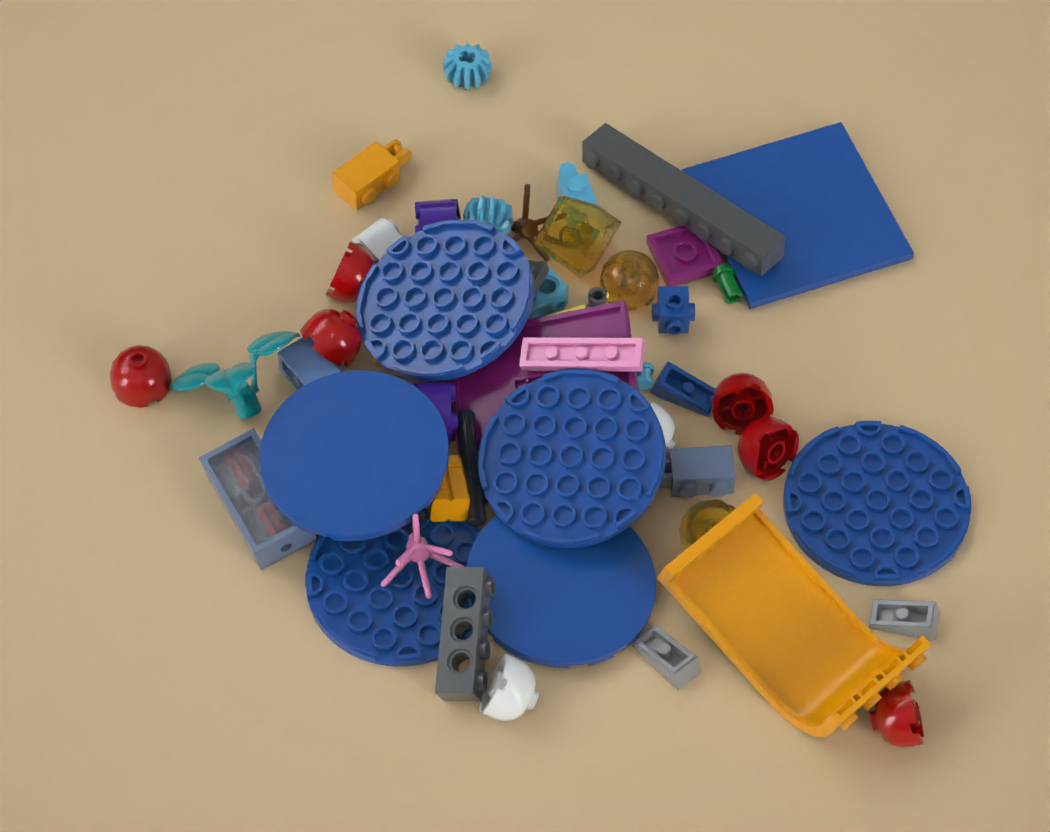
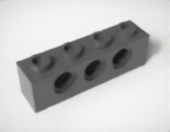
[435,567,496,702]

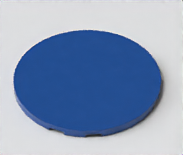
[356,220,534,382]
[478,368,666,548]
[259,370,449,541]
[783,421,972,586]
[305,509,481,667]
[466,516,656,668]

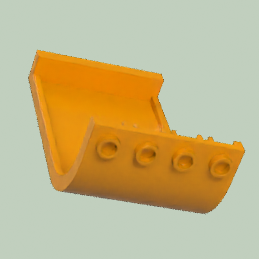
[657,493,932,737]

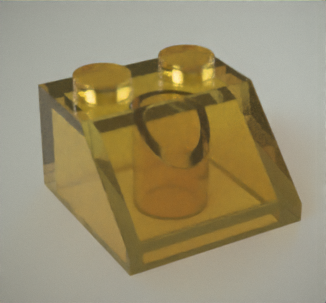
[533,195,622,278]

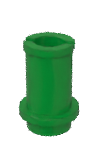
[712,264,743,304]

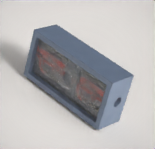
[199,428,317,570]

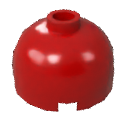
[325,241,376,303]
[300,309,362,368]
[110,345,172,408]
[711,372,774,435]
[737,417,799,481]
[869,680,924,747]

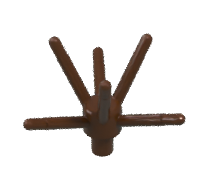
[511,184,570,262]

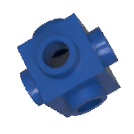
[652,286,695,335]

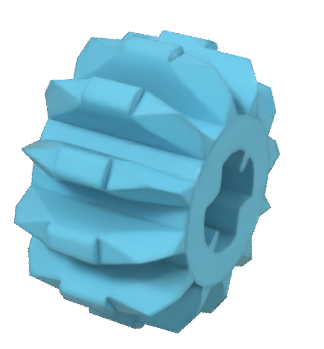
[443,41,492,91]
[463,195,513,235]

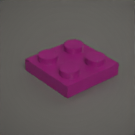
[646,226,723,286]

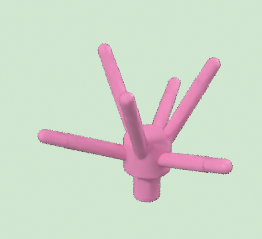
[381,514,465,599]

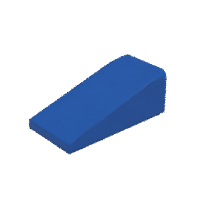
[650,361,715,417]

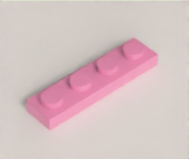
[519,337,646,372]

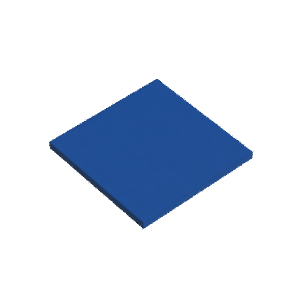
[682,122,914,309]

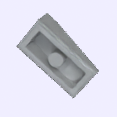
[869,599,940,640]
[632,625,700,690]

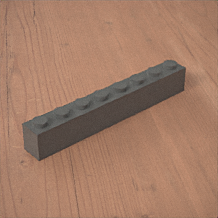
[582,123,786,277]

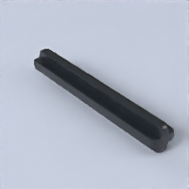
[458,410,486,526]

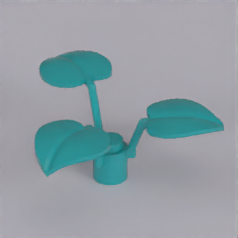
[169,331,300,419]

